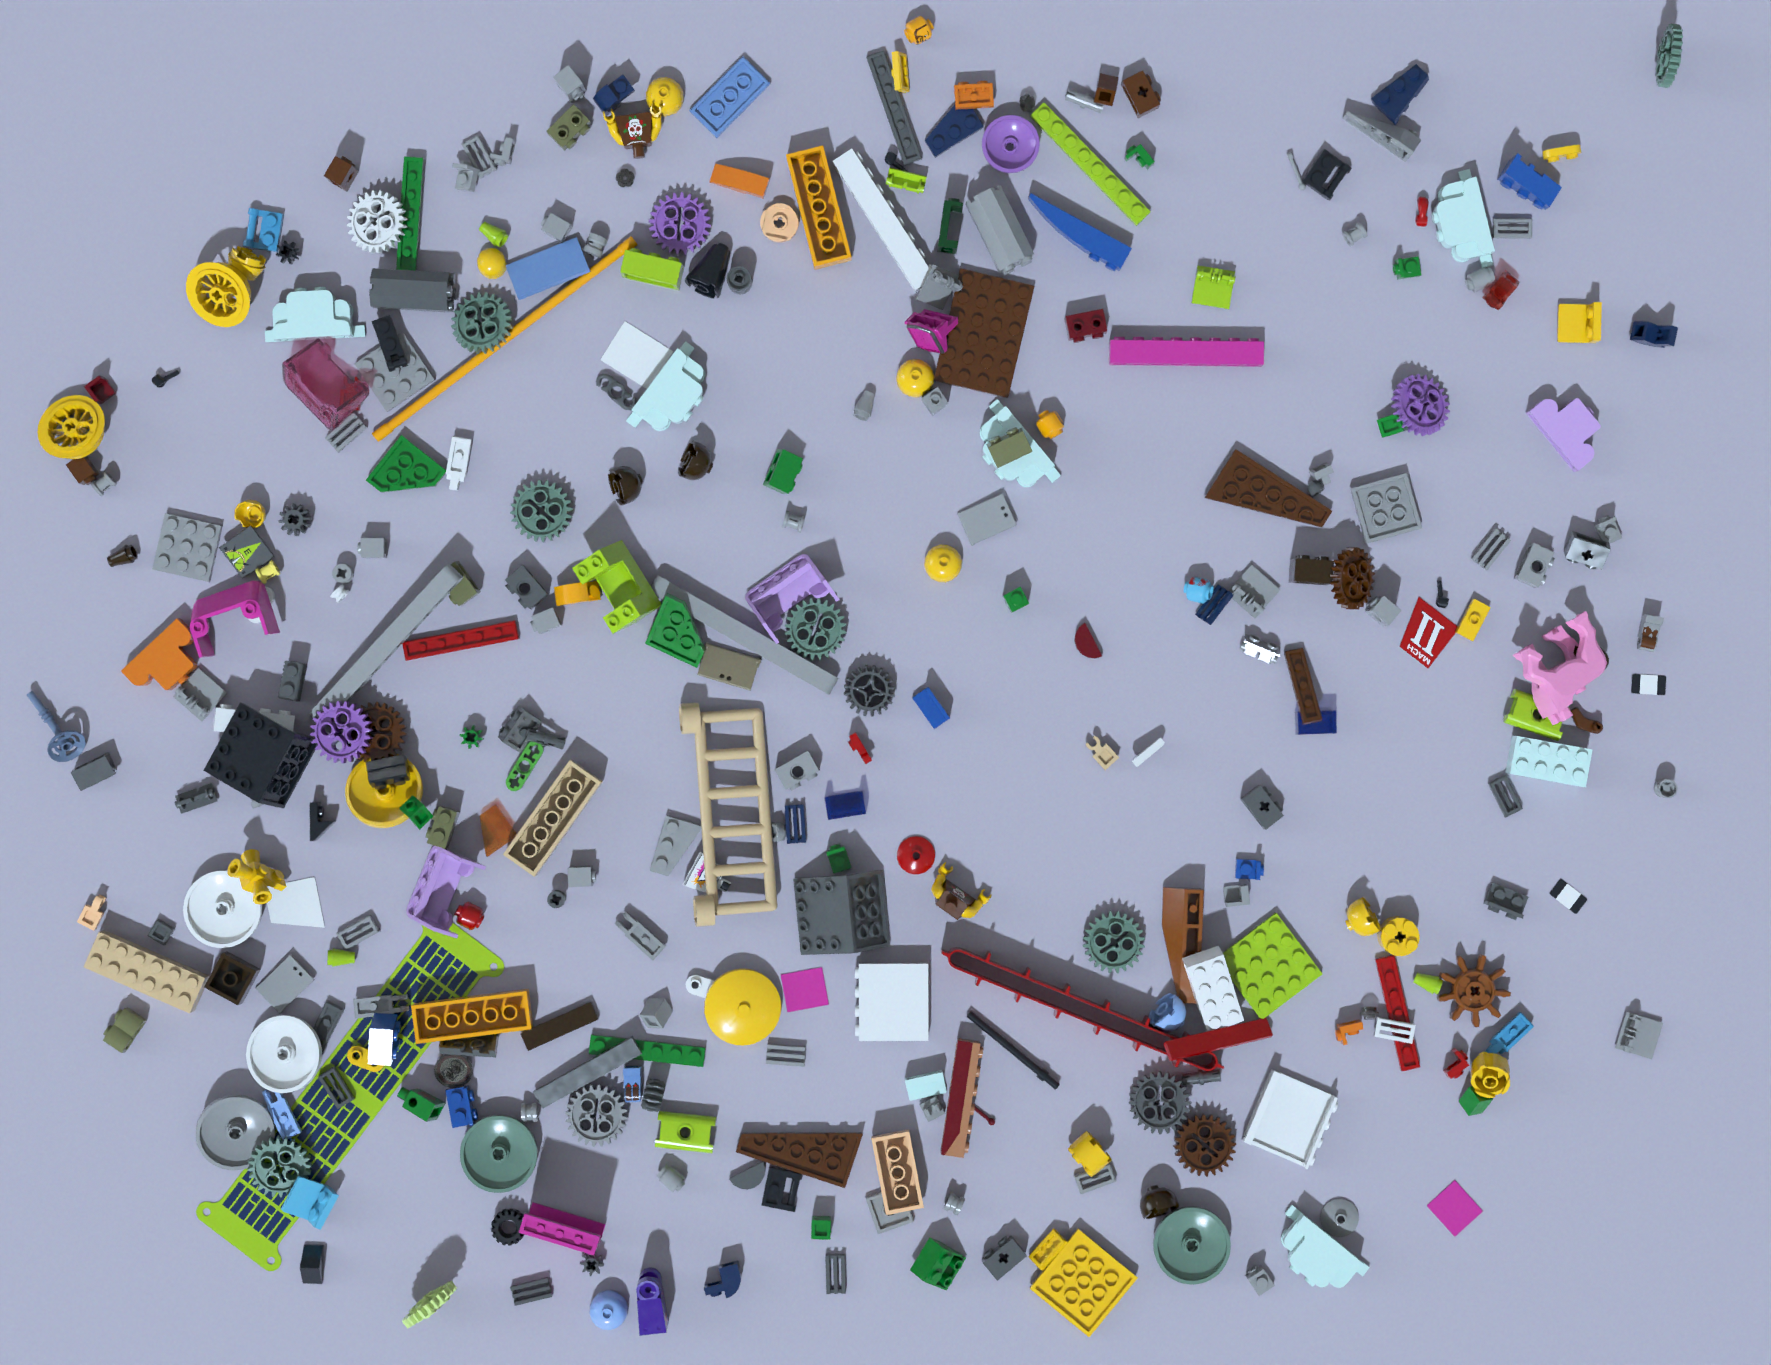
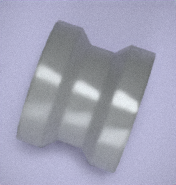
[332,564,354,583]
[521,1103,538,1123]
[943,1192,965,1216]

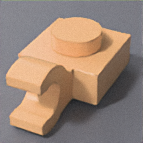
[77,894,106,931]

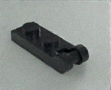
[372,315,408,372]

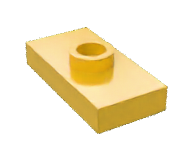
[891,51,910,93]
[1455,599,1491,641]
[1028,1228,1068,1271]

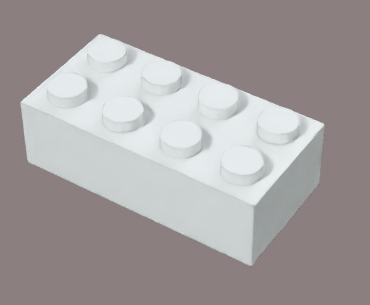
[1182,946,1244,1031]

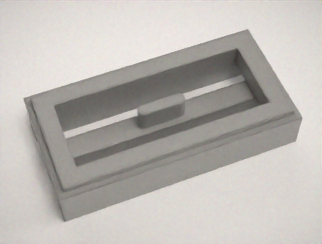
[461,135,497,179]
[1493,218,1532,239]
[325,413,367,453]
[1471,529,1511,570]
[336,915,380,950]
[766,1044,806,1067]
[1074,1162,1116,1194]

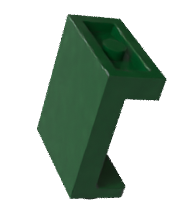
[937,198,963,254]

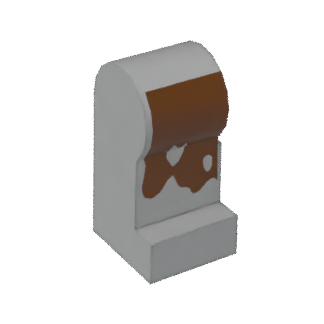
[1637,614,1664,652]

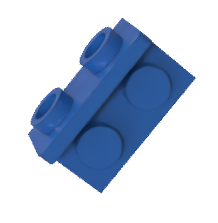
[445,1085,478,1128]

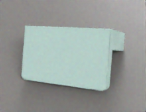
[905,1070,947,1101]

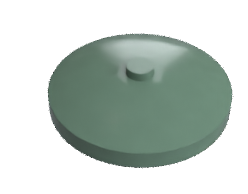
[460,1115,538,1193]
[1153,1206,1231,1285]

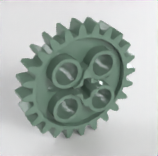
[1655,24,1683,88]
[451,292,514,354]
[510,480,573,542]
[785,598,847,660]
[1083,911,1145,973]
[248,1135,312,1198]

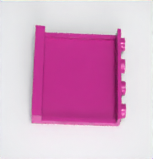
[519,1202,606,1255]

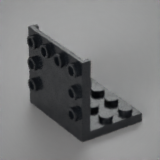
[203,702,318,809]

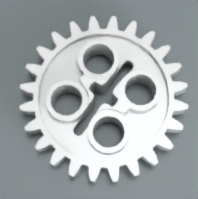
[347,190,407,254]

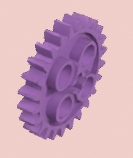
[649,192,711,256]
[1391,374,1450,436]
[310,701,373,763]

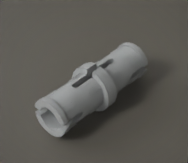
[1065,88,1104,113]

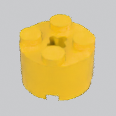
[1377,916,1420,956]
[1470,1052,1510,1098]
[1068,1131,1112,1177]

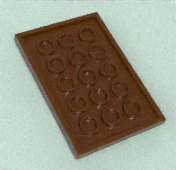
[934,268,1035,398]

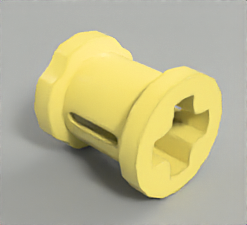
[255,560,281,584]

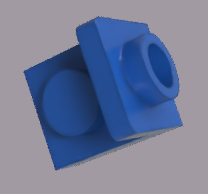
[1235,859,1264,880]

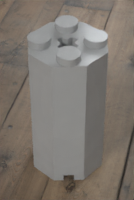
[965,185,1034,275]

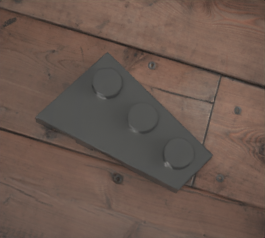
[439,1034,499,1058]

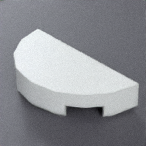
[1132,738,1165,767]

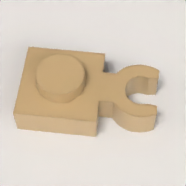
[1085,736,1119,770]

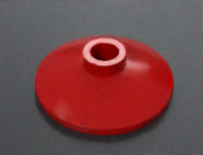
[897,836,935,875]

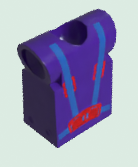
[636,1267,669,1336]

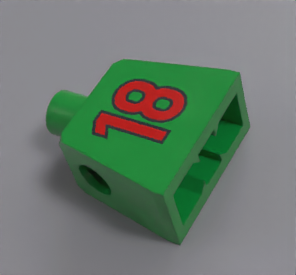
[397,1087,446,1122]

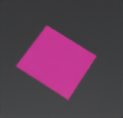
[781,967,829,1012]
[1427,1180,1483,1237]

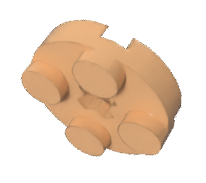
[760,203,799,243]

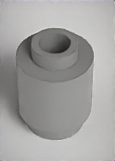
[1465,267,1496,293]
[657,1164,685,1192]

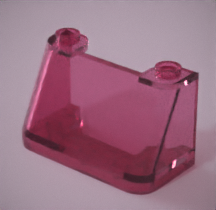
[282,338,369,431]

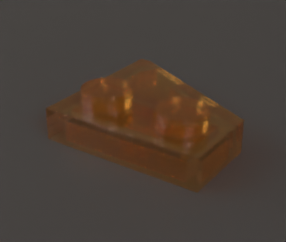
[480,804,517,857]

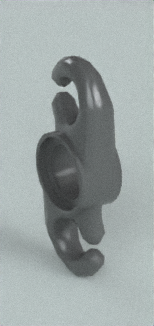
[596,374,637,410]

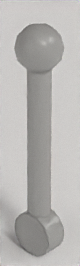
[1287,152,1306,190]

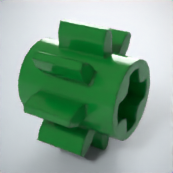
[459,725,484,749]

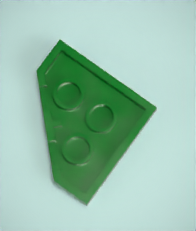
[366,435,446,493]
[645,593,706,668]

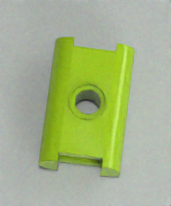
[1503,689,1570,741]
[655,1111,716,1153]

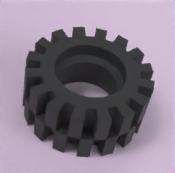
[491,1208,525,1246]

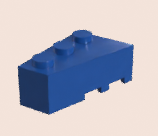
[1497,153,1562,210]

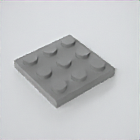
[355,332,435,412]
[1350,473,1422,544]
[152,513,223,582]

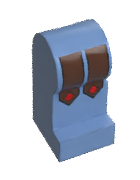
[623,1066,642,1102]

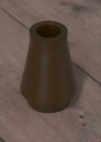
[107,545,138,567]

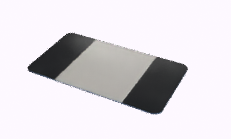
[1631,674,1666,695]
[1550,879,1587,914]

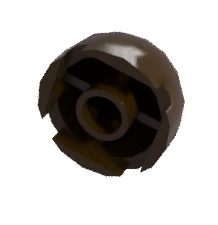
[678,440,713,480]
[608,466,643,505]
[1140,1185,1179,1219]

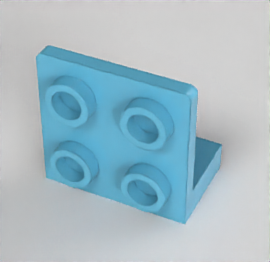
[281,1176,339,1230]

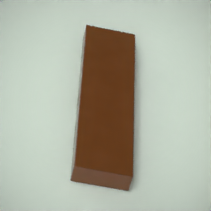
[1284,648,1322,725]

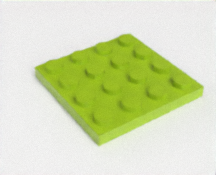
[1223,912,1322,1019]

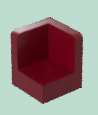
[84,375,116,404]

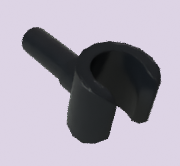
[885,152,908,172]
[152,370,179,388]
[1436,581,1449,608]

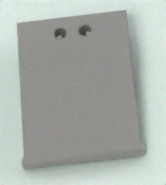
[957,494,1017,546]
[255,955,315,1014]

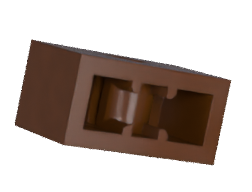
[1121,70,1161,118]
[324,156,359,192]

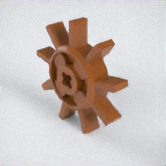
[1437,954,1511,1027]

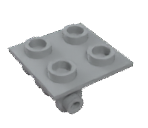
[916,264,963,310]
[1229,565,1280,618]
[173,668,227,722]
[1615,1011,1663,1059]

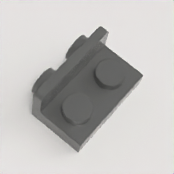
[498,706,542,753]
[1483,882,1529,920]

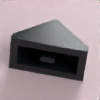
[300,1244,324,1284]

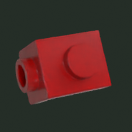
[1443,1048,1469,1079]

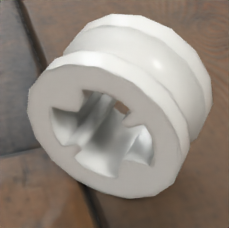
[331,584,350,603]

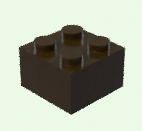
[1289,555,1334,585]
[204,951,261,1005]

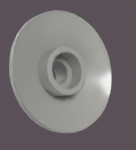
[1320,1199,1359,1237]

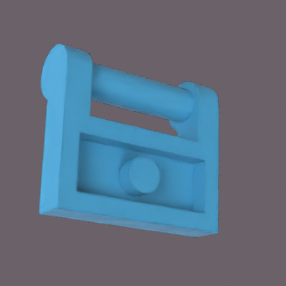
[243,208,284,252]

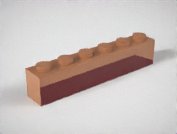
[940,1038,983,1158]

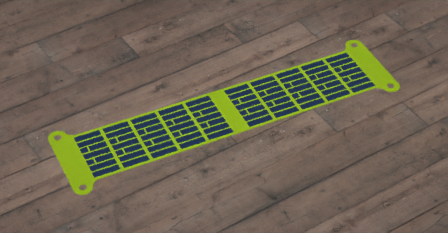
[196,923,504,1271]

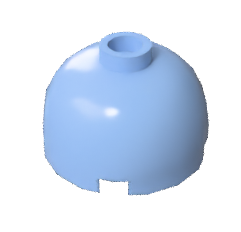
[1149,993,1186,1032]
[589,1290,628,1330]

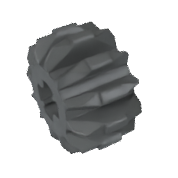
[278,503,312,536]
[641,1079,665,1112]

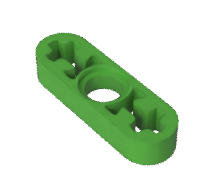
[506,742,544,791]

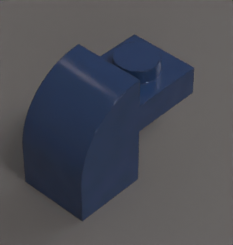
[593,75,635,116]
[1630,321,1678,348]
[704,1260,742,1298]

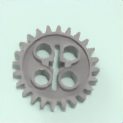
[565,1084,628,1147]

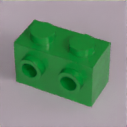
[763,449,803,494]

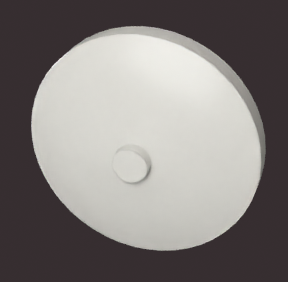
[183,870,262,948]
[246,1015,322,1093]

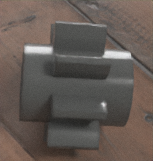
[580,1253,604,1276]

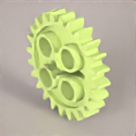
[402,1281,457,1329]

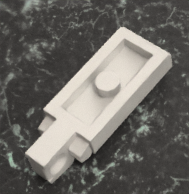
[446,436,472,491]

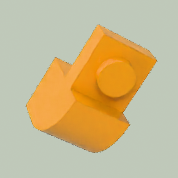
[554,581,601,606]

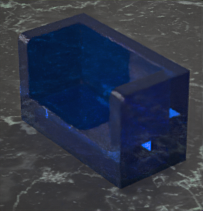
[1295,710,1337,735]
[824,791,866,820]

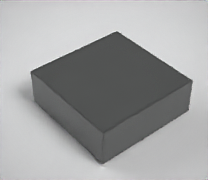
[147,919,175,946]

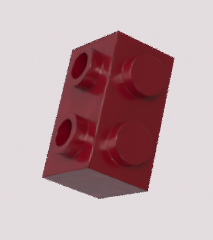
[1064,309,1107,343]

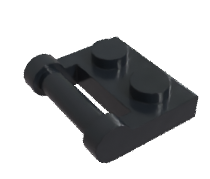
[1302,149,1352,201]
[761,1167,803,1212]

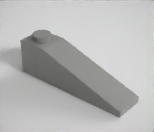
[1343,111,1421,162]

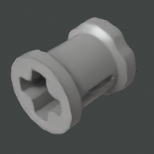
[1342,222,1368,247]
[91,471,117,496]
[782,511,805,533]

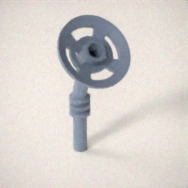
[27,691,86,762]

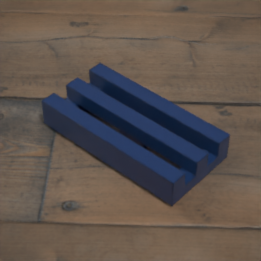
[1195,584,1234,625]
[785,804,806,844]

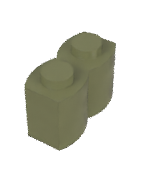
[103,1007,147,1053]

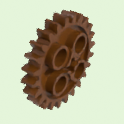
[1330,547,1375,610]
[349,702,407,763]
[1173,1113,1236,1177]

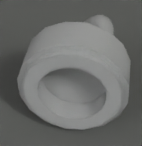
[771,823,786,842]

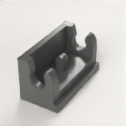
[71,752,117,791]

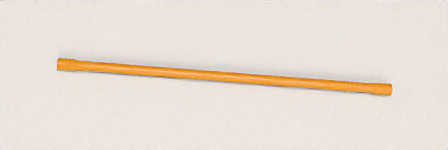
[372,236,638,442]

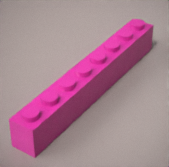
[1109,337,1264,367]

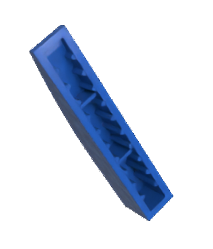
[1028,193,1132,272]

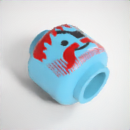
[1184,577,1214,604]

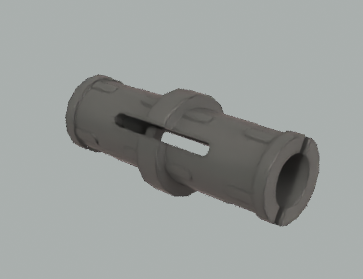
[525,728,566,749]
[1181,1069,1221,1086]

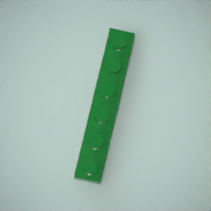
[396,156,424,271]
[589,1034,706,1067]

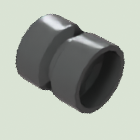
[726,266,752,295]

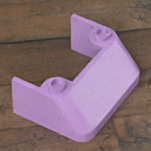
[745,554,839,644]
[406,846,486,938]

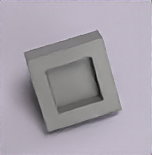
[1309,463,1334,486]
[919,1095,945,1122]

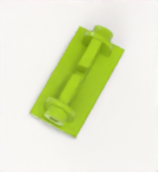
[886,168,927,194]

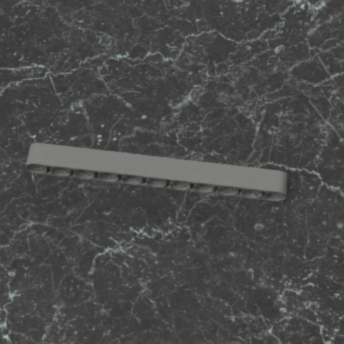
[309,564,463,719]
[651,575,839,695]

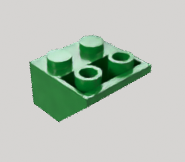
[910,1237,966,1291]

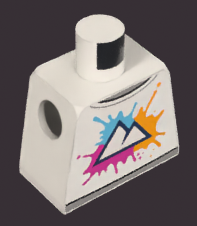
[683,851,731,893]

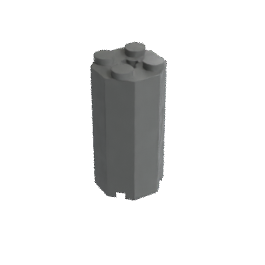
[369,268,456,312]

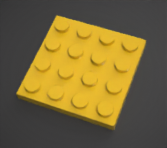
[1029,1228,1138,1337]

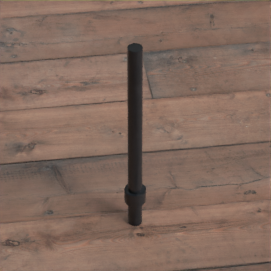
[966,1011,1060,1090]

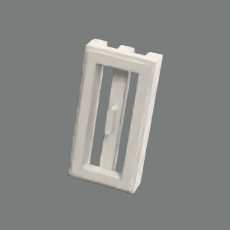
[1373,1017,1416,1044]

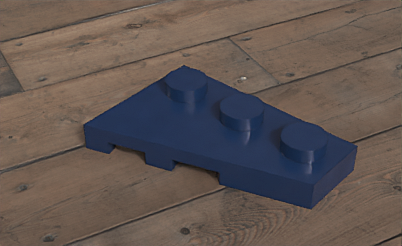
[1371,64,1429,125]
[925,105,984,158]

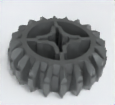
[844,665,895,717]

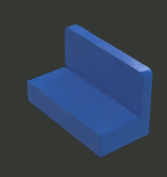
[913,687,950,729]

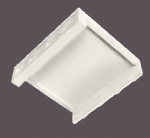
[855,962,928,1041]
[1242,1069,1338,1169]

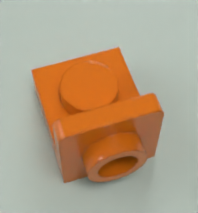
[1335,1019,1364,1045]

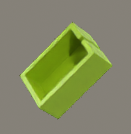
[620,248,684,291]

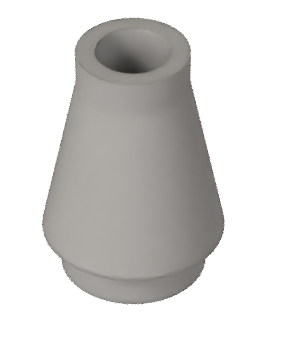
[853,391,875,421]

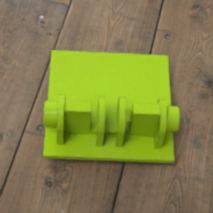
[1191,265,1236,309]

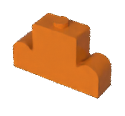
[121,618,198,690]

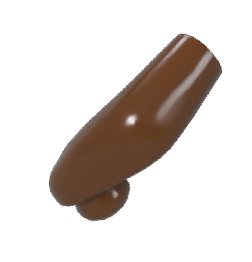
[1570,707,1603,734]

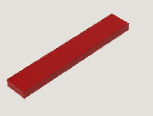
[402,620,519,661]
[1375,955,1420,1071]
[1163,1018,1273,1061]

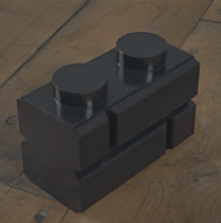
[366,754,410,789]

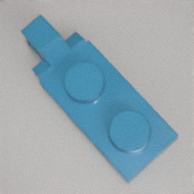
[1485,1012,1534,1055]

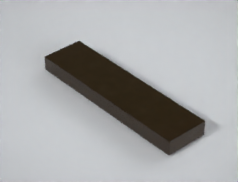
[520,1002,598,1051]

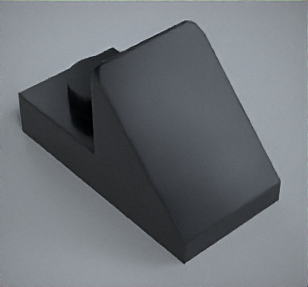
[310,802,336,841]

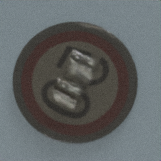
[434,1054,473,1088]

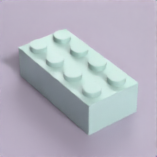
[1505,736,1592,787]

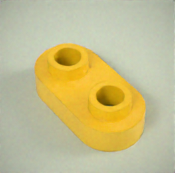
[1542,145,1582,163]
[347,1045,385,1072]

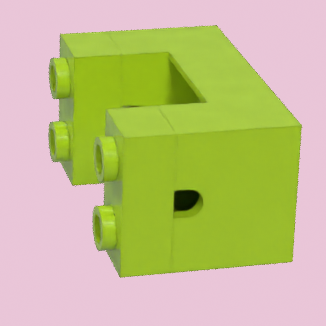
[572,540,662,634]

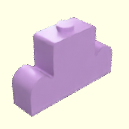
[1526,398,1601,472]

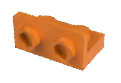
[954,81,994,110]

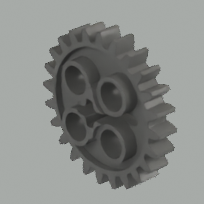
[1129,1071,1192,1135]

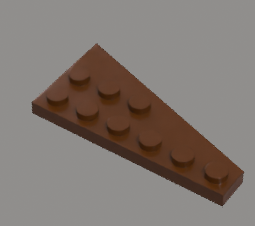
[1204,449,1332,527]
[736,1132,863,1188]

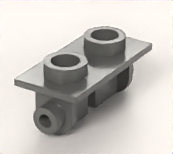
[175,783,218,814]

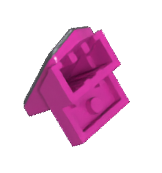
[905,309,958,354]

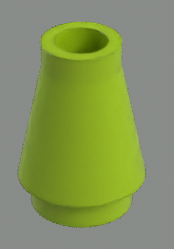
[479,221,508,247]
[327,948,355,967]
[1413,972,1443,995]

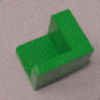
[1459,1086,1493,1116]
[811,1216,831,1240]

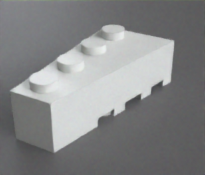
[213,704,295,732]

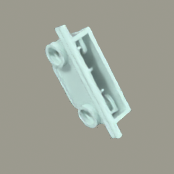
[1431,169,1495,268]
[265,287,366,342]
[626,341,705,431]
[980,399,1061,487]
[1281,1205,1370,1288]

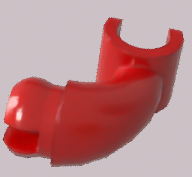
[1415,197,1429,227]

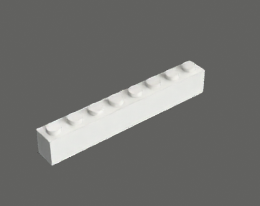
[833,149,932,293]

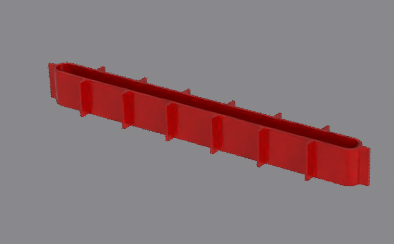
[941,947,1224,1071]

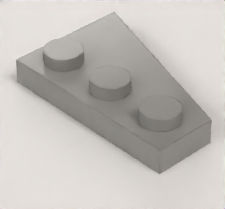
[650,815,701,876]

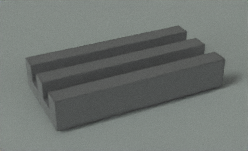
[1488,775,1523,817]
[318,1066,355,1109]
[825,1254,846,1294]
[510,1277,553,1306]

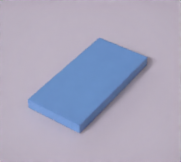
[689,56,770,138]
[506,237,590,300]

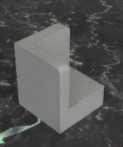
[1223,884,1250,907]
[640,998,672,1028]

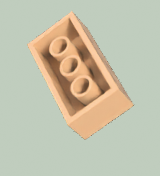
[871,1129,924,1215]

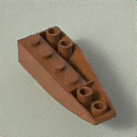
[1162,887,1204,1004]

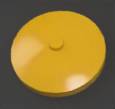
[345,754,423,828]
[704,968,781,1046]

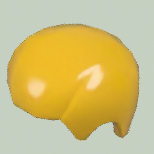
[477,248,507,279]
[234,499,266,529]

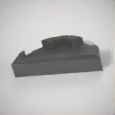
[729,1161,765,1190]

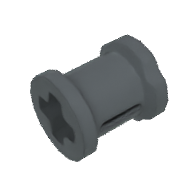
[547,890,566,908]

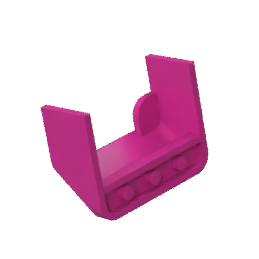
[190,580,280,658]

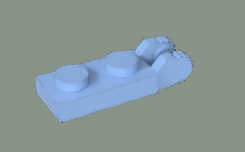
[262,1090,302,1140]

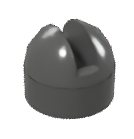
[1308,480,1325,497]

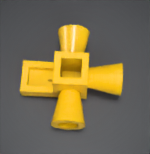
[227,849,287,905]

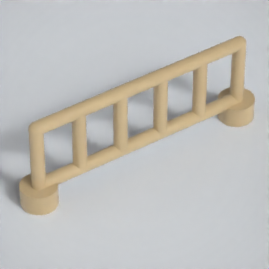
[679,702,777,927]

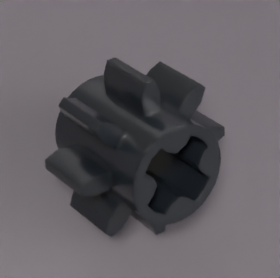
[276,240,301,265]

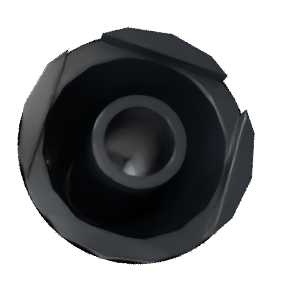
[685,243,730,299]

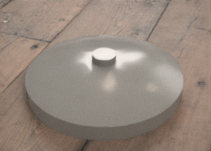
[196,1095,275,1170]

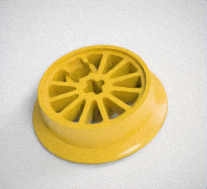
[186,262,251,327]
[37,395,105,459]

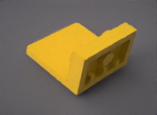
[1557,302,1602,343]

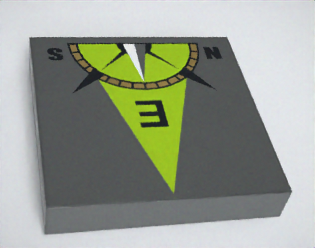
[219,525,274,579]

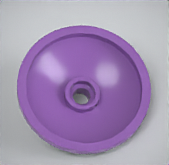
[982,115,1040,173]

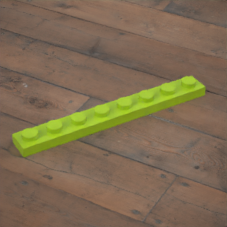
[1030,102,1150,226]

